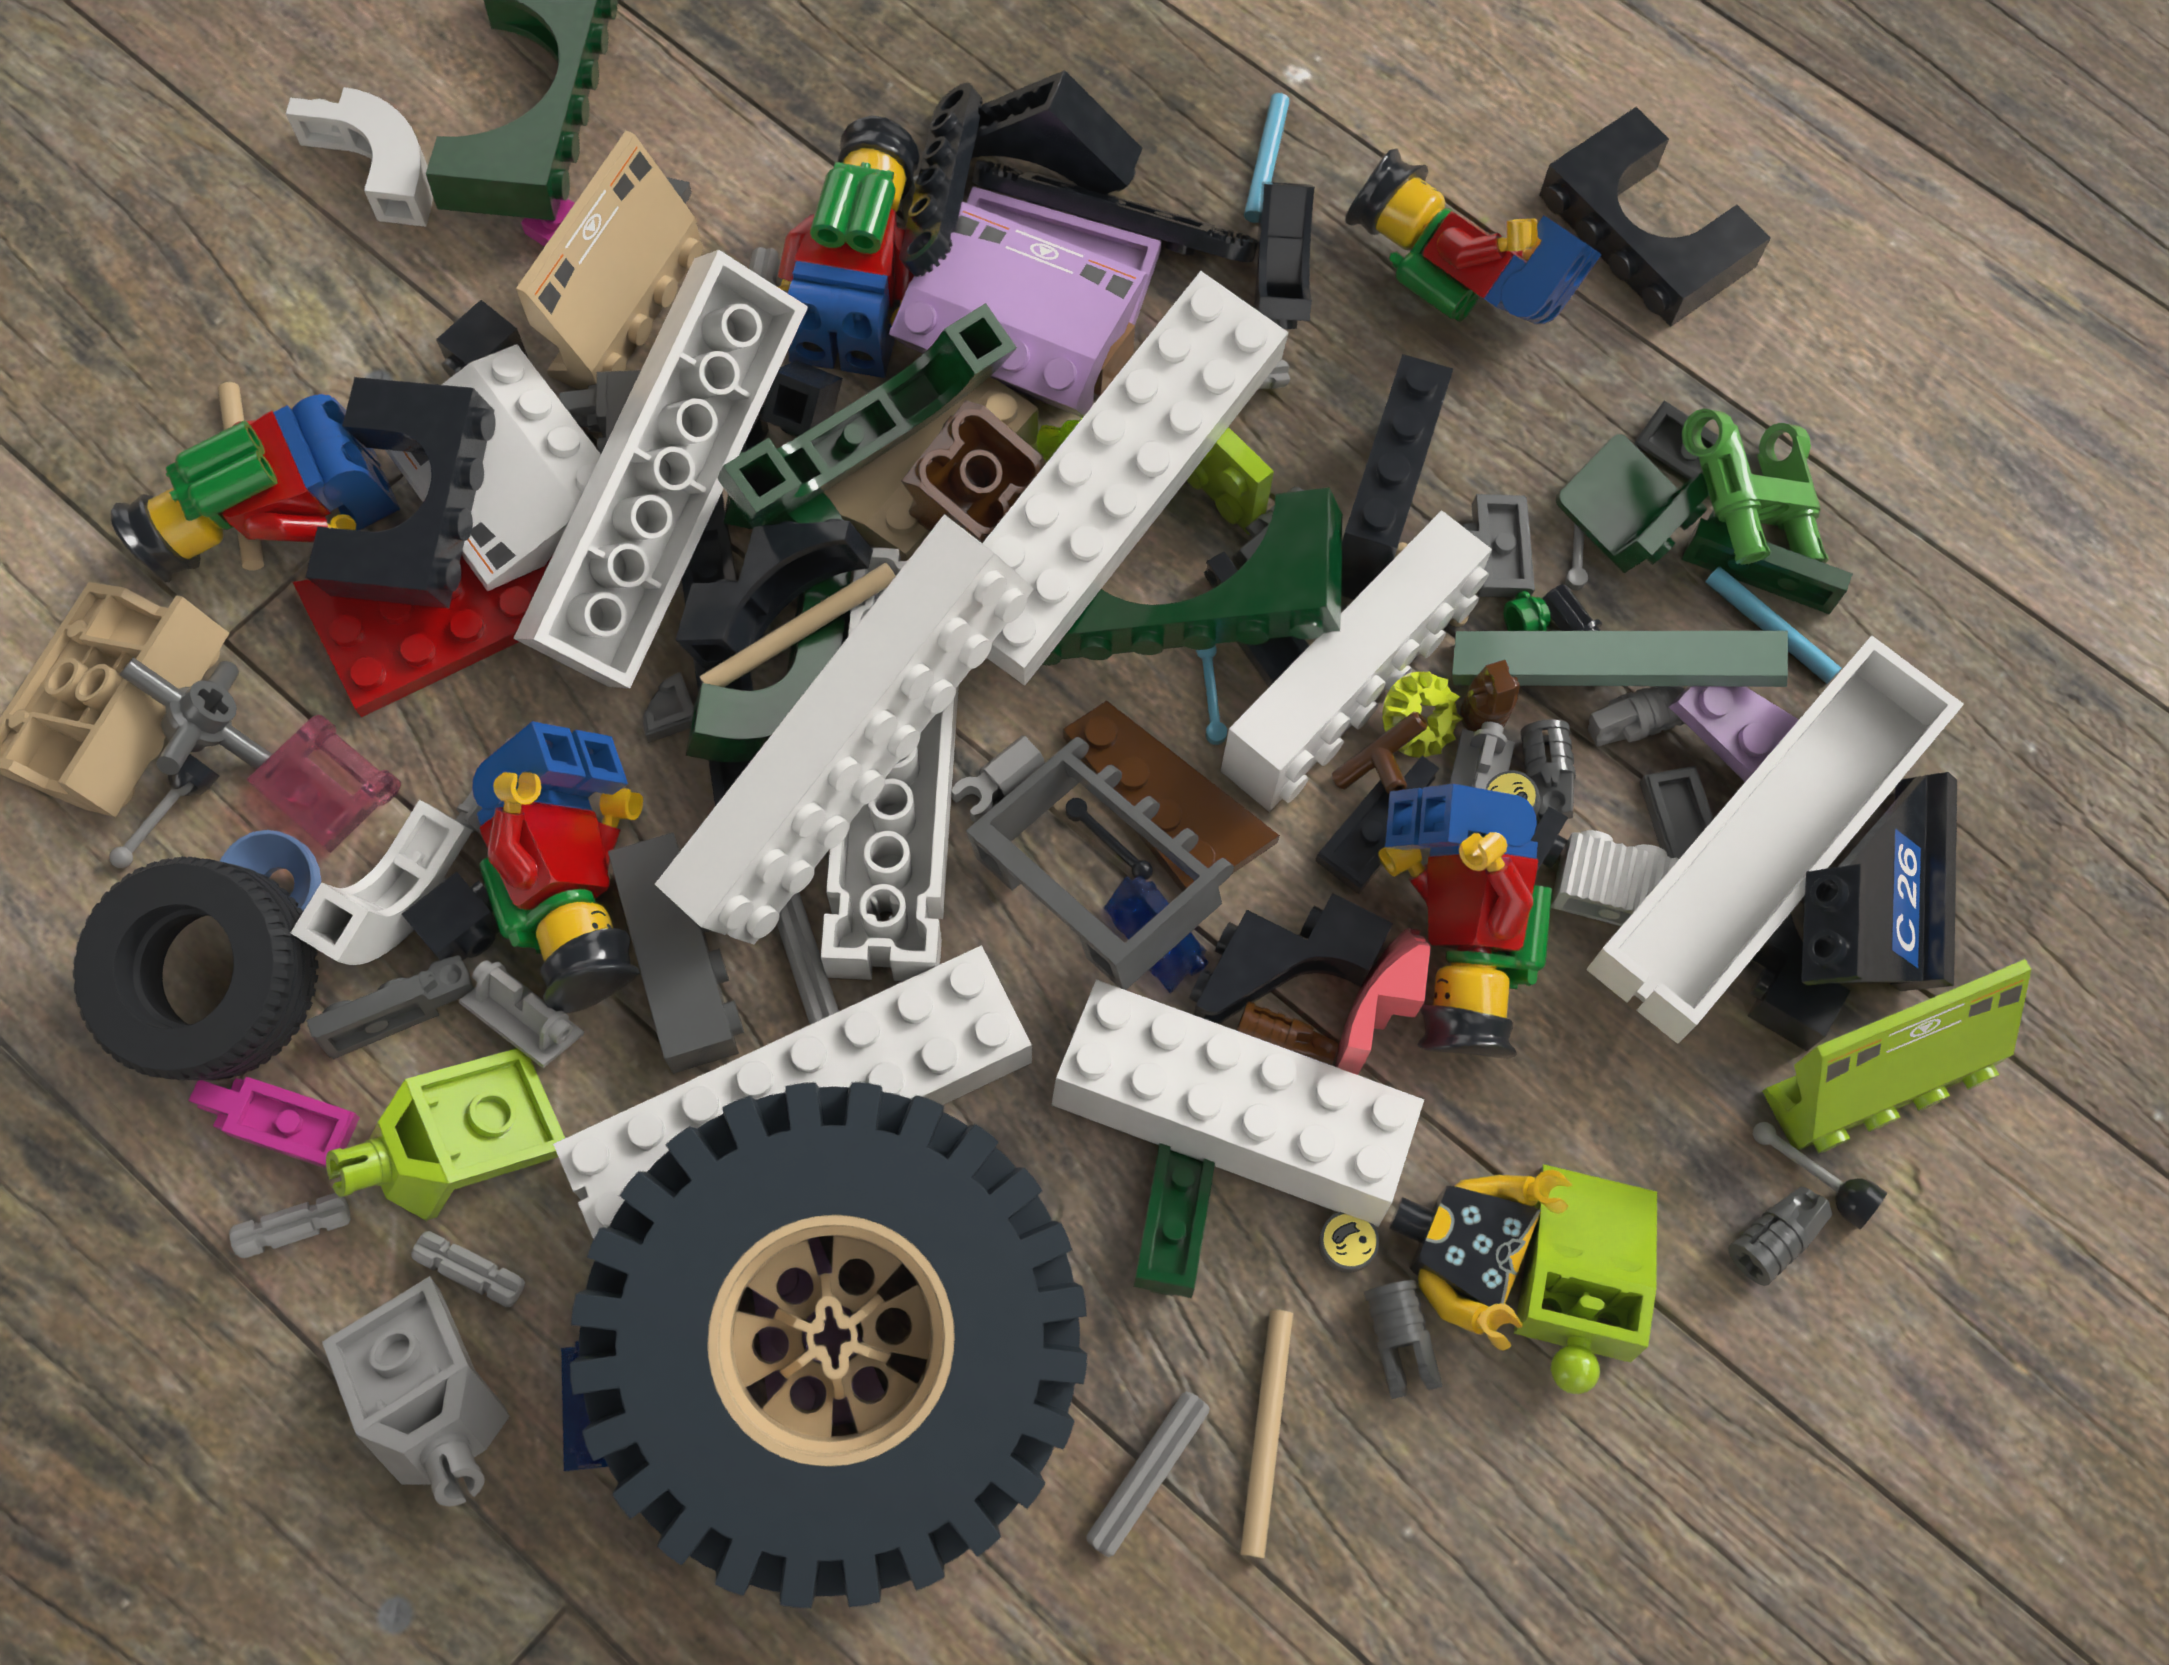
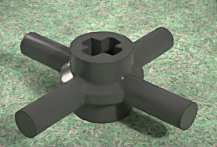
[119,657,276,775]

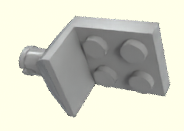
[322,1276,510,1506]

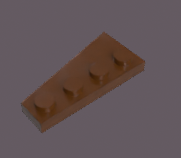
[1063,701,1280,892]

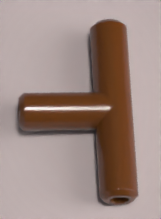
[1332,711,1427,795]

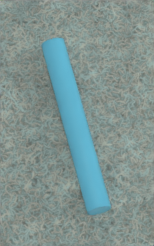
[1244,93,1290,223]
[1706,566,1842,684]

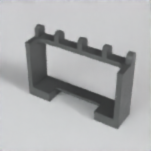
[966,737,1234,990]

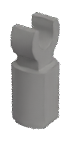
[951,736,1045,823]

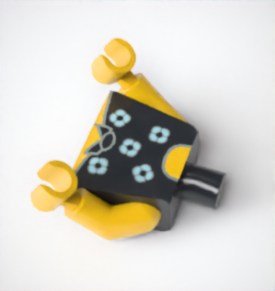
[1389,1170,1572,1351]

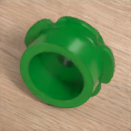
[1503,591,1551,631]

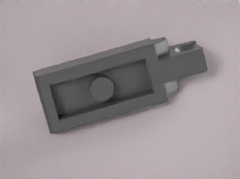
[306,955,474,1059]

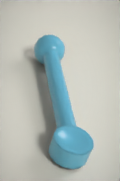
[1196,645,1227,745]

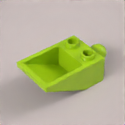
[1514,1164,1657,1394]

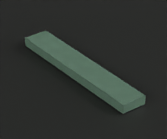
[1452,631,1788,687]

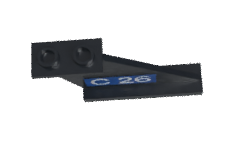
[1801,772,1957,991]

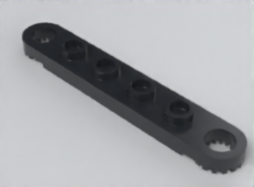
[899,83,983,277]
[972,160,1258,262]

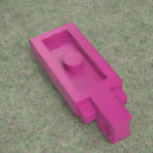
[188,1076,360,1169]

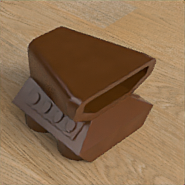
[901,401,1045,543]

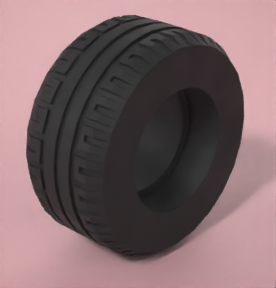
[73,856,319,1081]

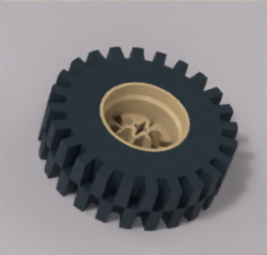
[570,1082,1087,1608]

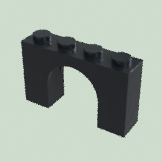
[1539,107,1771,327]
[1341,354,1453,600]
[305,377,496,609]

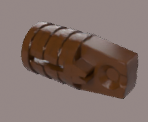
[1460,660,1520,732]
[1236,1001,1338,1066]

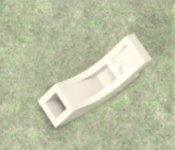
[286,87,433,227]
[290,800,473,965]

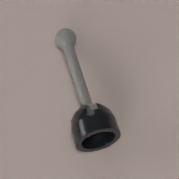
[109,754,220,869]
[1753,1122,1888,1229]

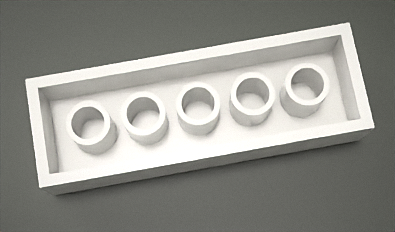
[1221,510,1492,812]
[1052,980,1424,1227]

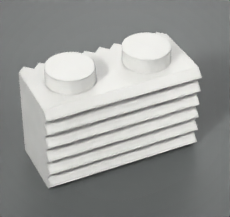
[1550,830,1679,926]

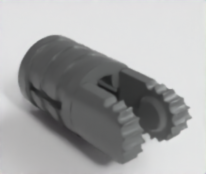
[1364,1280,1443,1399]

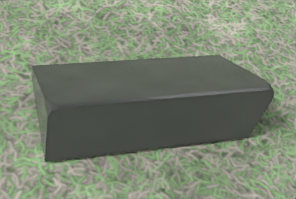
[1634,400,1751,480]

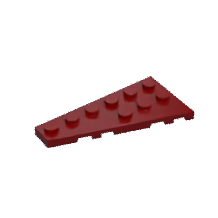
[292,555,553,718]

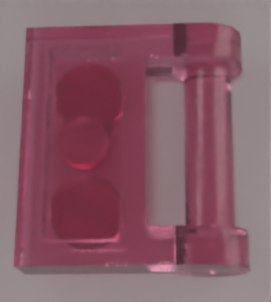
[247,715,401,853]

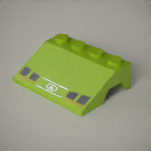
[1762,959,2031,1154]

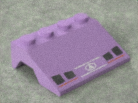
[889,202,1148,418]

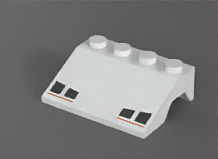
[386,344,601,591]

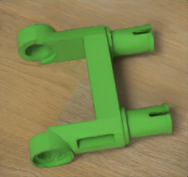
[1682,408,1829,565]

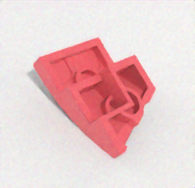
[1335,928,1430,1075]

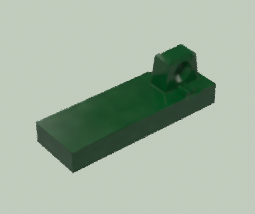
[1681,510,1853,615]
[1134,1143,1215,1298]

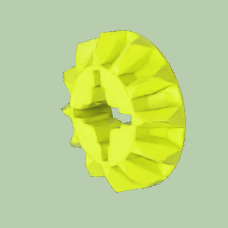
[1382,672,1463,758]

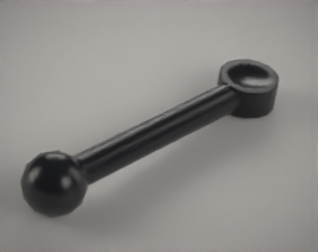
[1066,797,1153,881]

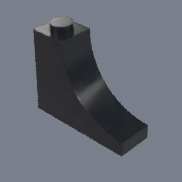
[971,70,1143,194]

